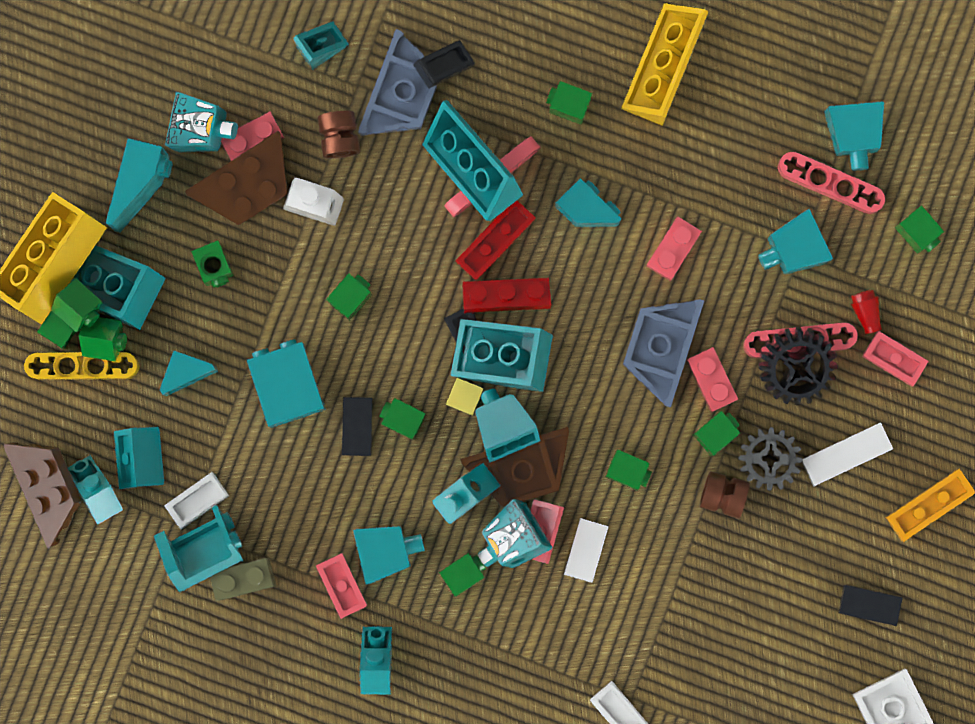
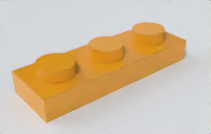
[885,469,975,542]

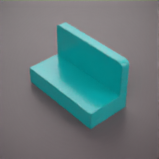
[114,427,164,489]

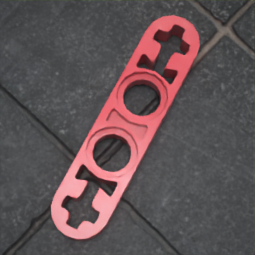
[444,136,541,217]
[778,152,885,214]
[743,323,858,359]

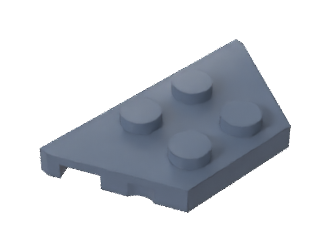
[358,29,437,136]
[623,299,704,408]

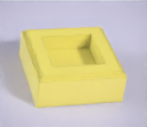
[446,378,484,416]

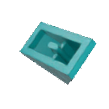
[293,21,349,70]
[160,351,218,396]

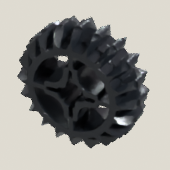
[758,326,838,406]

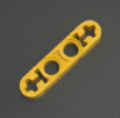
[24,352,139,380]

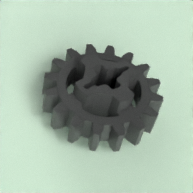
[739,427,803,491]

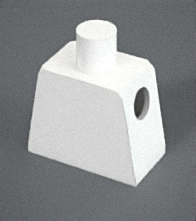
[283,178,344,226]

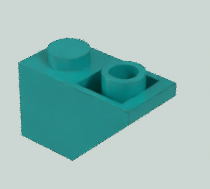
[555,178,622,227]
[68,456,123,525]
[360,627,392,695]

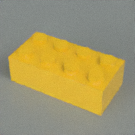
[0,192,107,325]

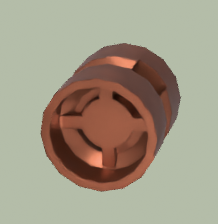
[317,111,360,159]
[699,471,750,519]

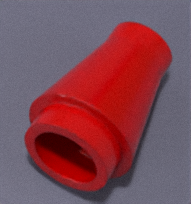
[850,289,882,334]

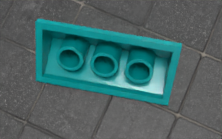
[422,100,524,221]

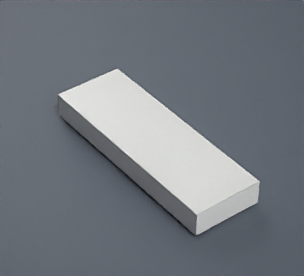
[802,423,893,486]

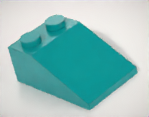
[106,138,173,232]
[70,245,166,330]
[451,319,553,392]

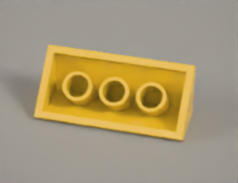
[621,4,708,126]

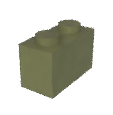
[210,558,276,601]

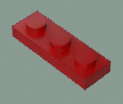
[455,201,536,281]
[462,278,551,313]

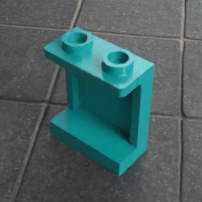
[247,339,326,428]
[154,505,243,592]

